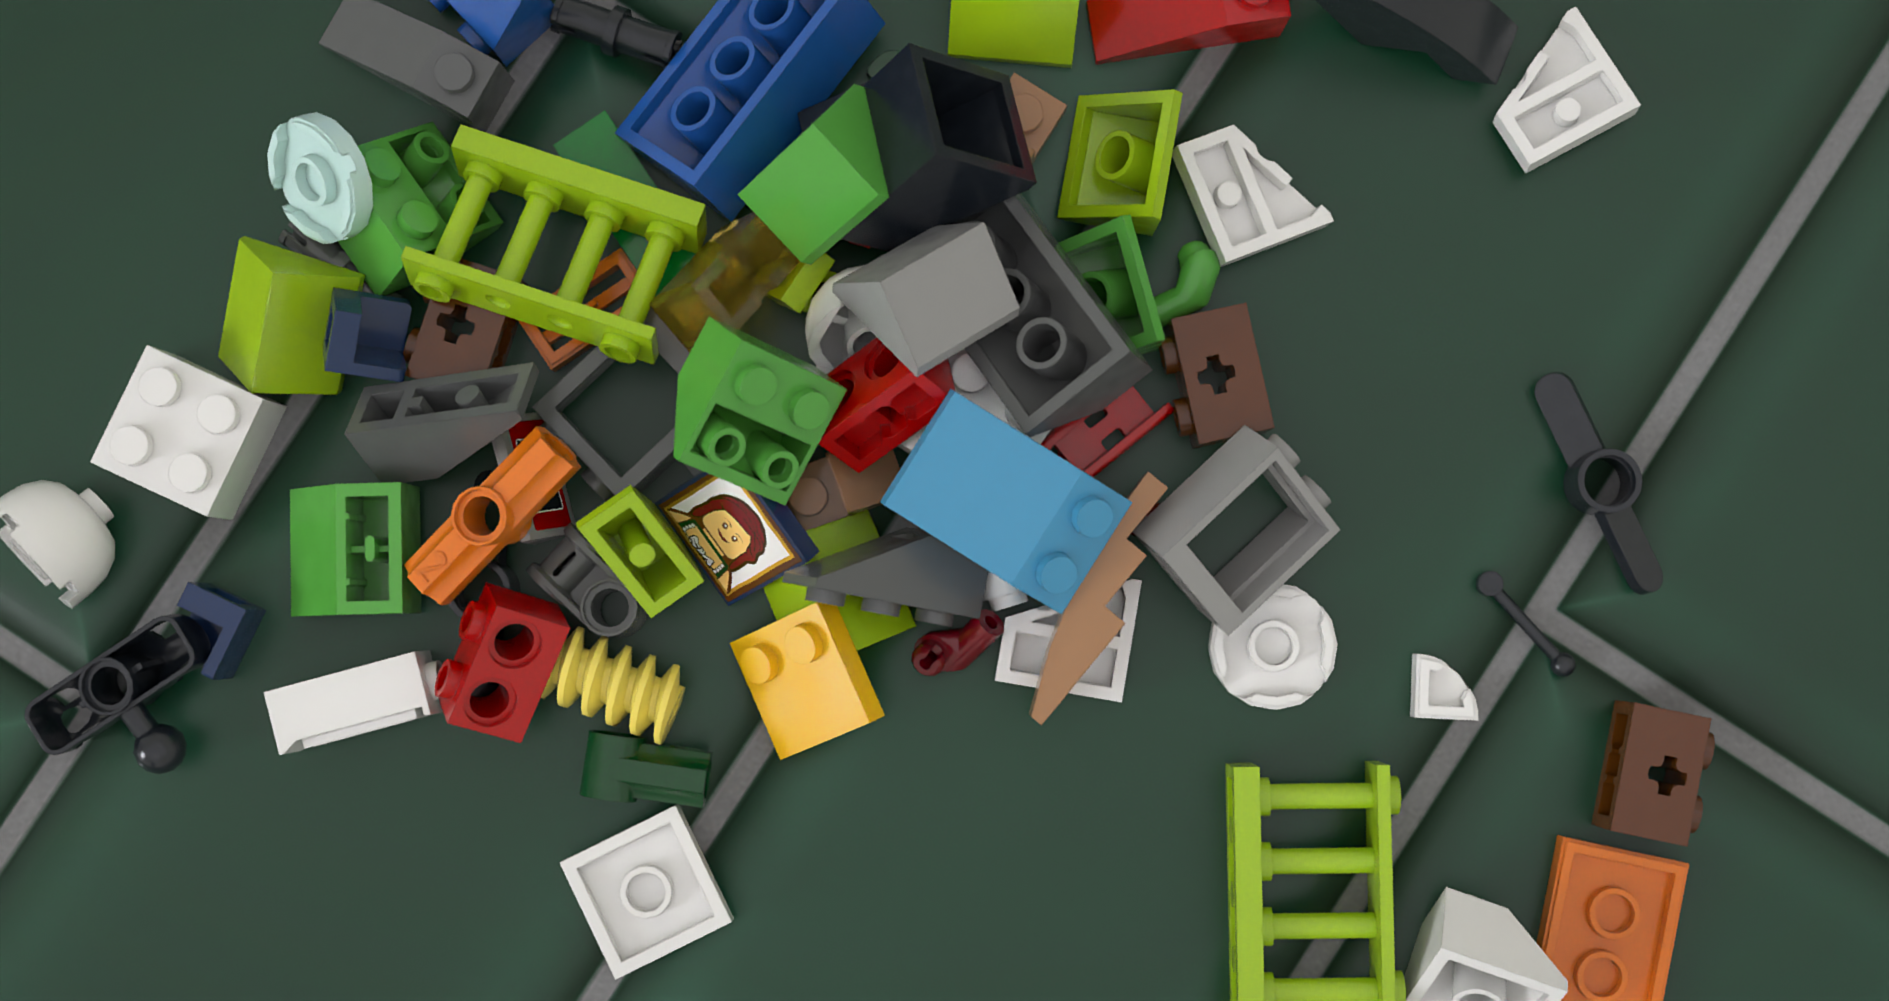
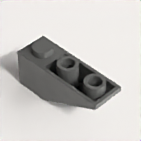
[782,527,988,627]

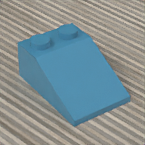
[880,389,1132,614]

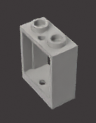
[1133,425,1340,636]

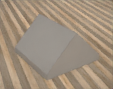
[832,222,1020,377]

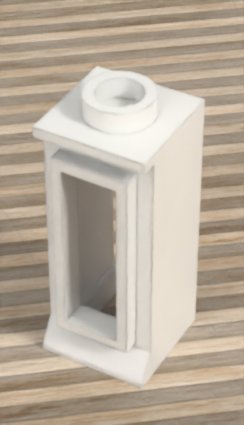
[264,651,443,755]

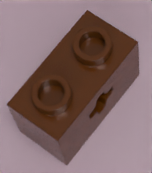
[403,259,531,380]
[1158,303,1275,449]
[1591,700,1715,847]

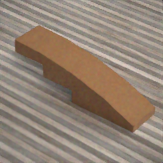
[1029,472,1168,725]

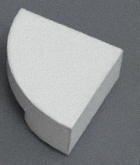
[1410,653,1479,721]

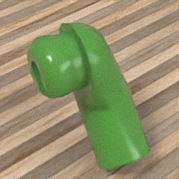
[1154,240,1220,327]

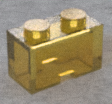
[649,212,800,353]

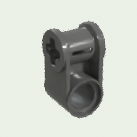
[526,522,648,638]

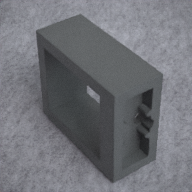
[532,307,691,501]

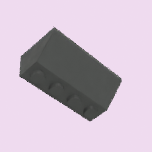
[953,193,1153,437]

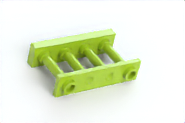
[401,124,707,365]
[1225,761,1406,1001]

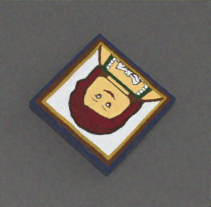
[654,471,820,606]

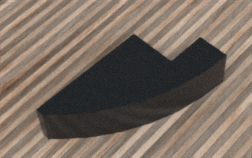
[1315,0,1518,85]

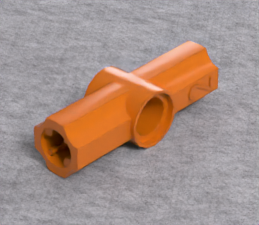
[404,426,581,605]

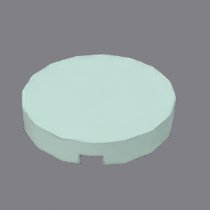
[267,112,373,244]

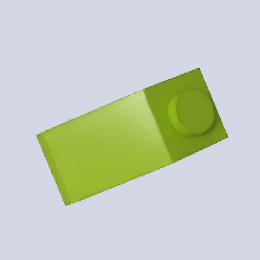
[576,485,704,618]

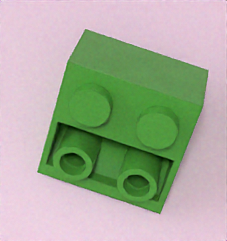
[338,121,504,296]
[673,316,847,506]
[290,482,422,617]

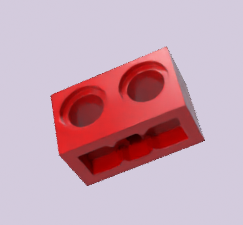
[819,337,956,473]
[434,582,570,743]

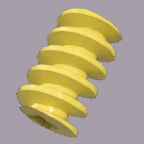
[541,626,686,745]

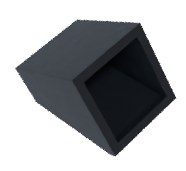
[841,43,1037,251]

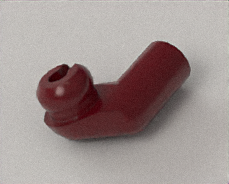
[911,609,1004,676]

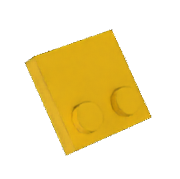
[730,602,885,760]

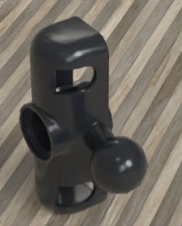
[24,614,211,774]

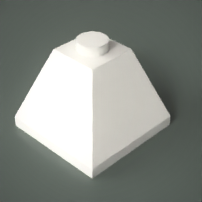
[1404,887,1568,1001]

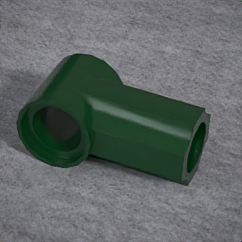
[579,730,713,808]

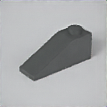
[319,0,515,132]
[344,362,540,483]

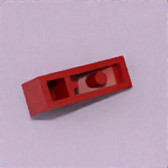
[1086,0,1291,65]

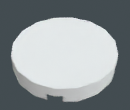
[1208,584,1338,710]

